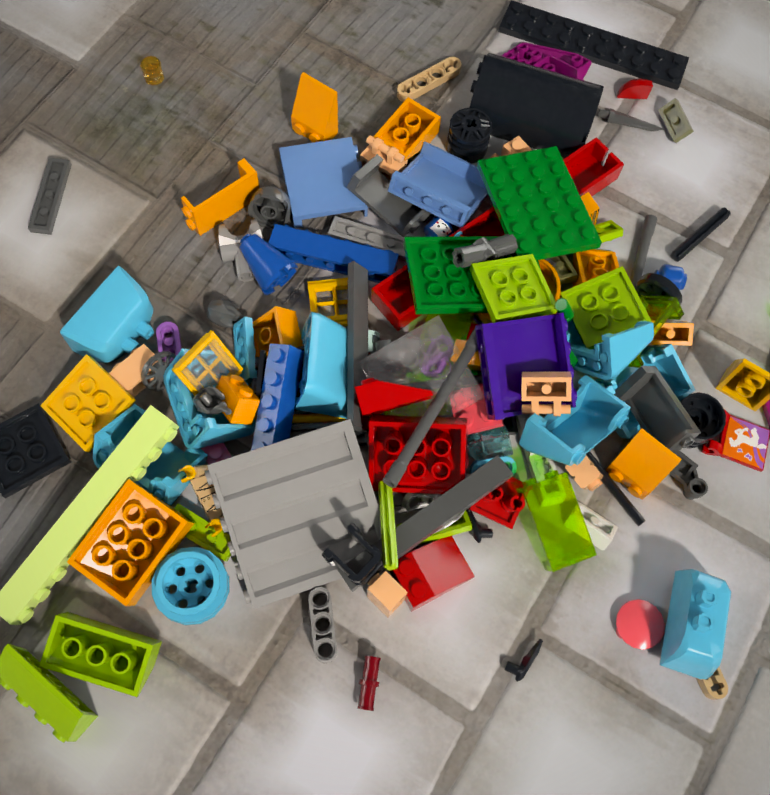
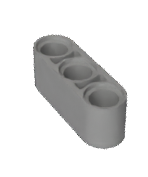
[308,587,337,664]

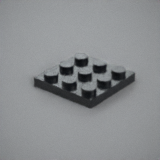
[0,403,71,499]

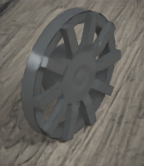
[141,351,176,392]

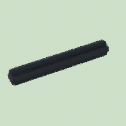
[670,207,731,262]

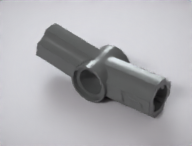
[452,234,518,268]

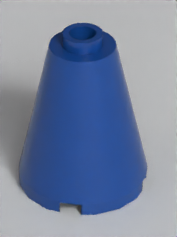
[239,234,298,295]

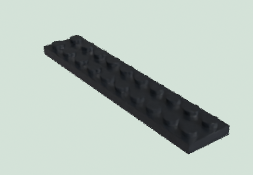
[498,0,689,90]

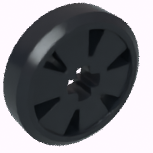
[635,273,682,314]

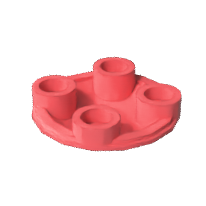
[616,599,665,650]

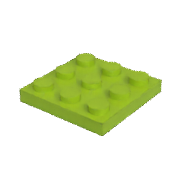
[469,254,557,323]
[561,266,652,350]

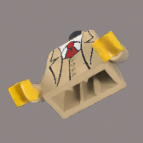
[178,465,224,537]

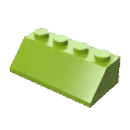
[39,612,162,697]
[0,644,98,743]

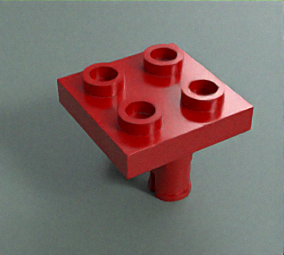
[468,477,531,529]

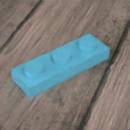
[233,317,257,385]

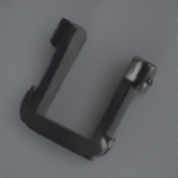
[322,523,383,586]

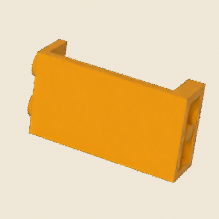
[181,158,259,236]

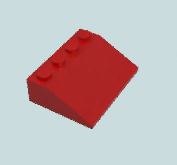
[369,415,468,494]

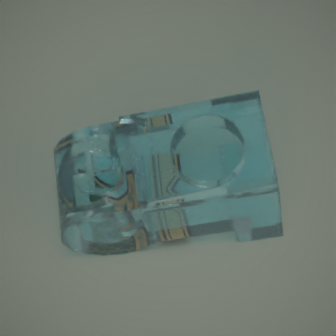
[467,426,513,460]

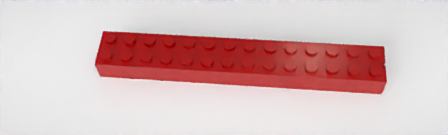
[371,137,624,331]

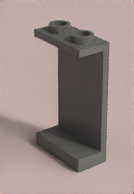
[347,154,431,237]

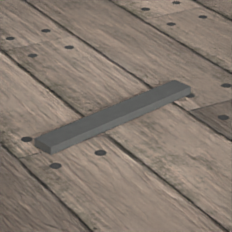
[347,261,369,433]
[338,455,513,592]

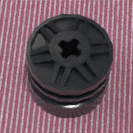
[446,108,492,164]
[680,392,726,449]

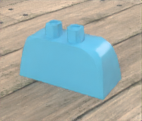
[60,266,154,363]
[659,569,731,680]

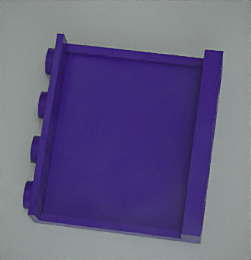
[475,313,577,420]

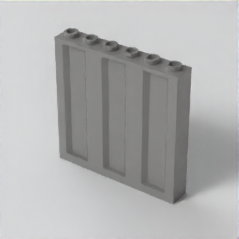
[205,419,381,609]

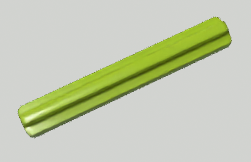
[378,481,398,571]

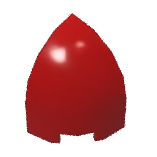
[617,79,653,99]

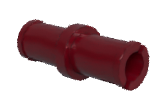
[357,656,381,711]

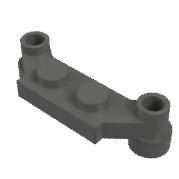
[631,434,708,500]

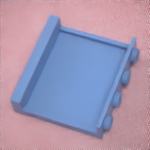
[279,137,369,228]
[388,141,489,228]

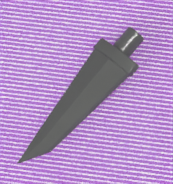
[598,108,665,131]

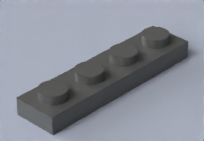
[28,158,72,235]

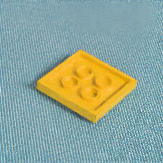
[41,354,136,452]

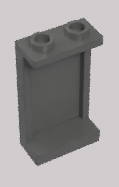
[614,366,701,456]

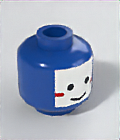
[423,216,455,237]

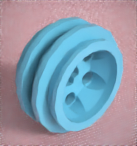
[152,547,230,625]

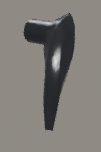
[466,509,493,543]
[505,639,543,682]

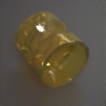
[141,56,164,85]

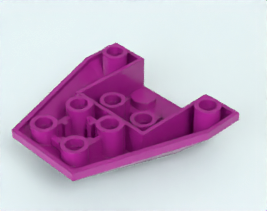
[501,42,591,80]

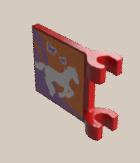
[701,409,770,472]

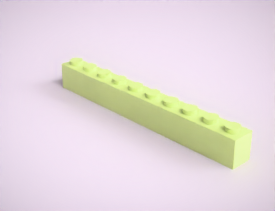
[0,405,179,625]

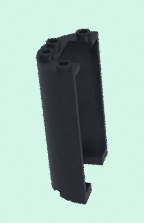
[469,53,604,158]

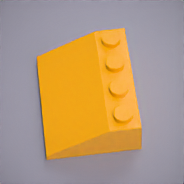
[67,479,195,606]

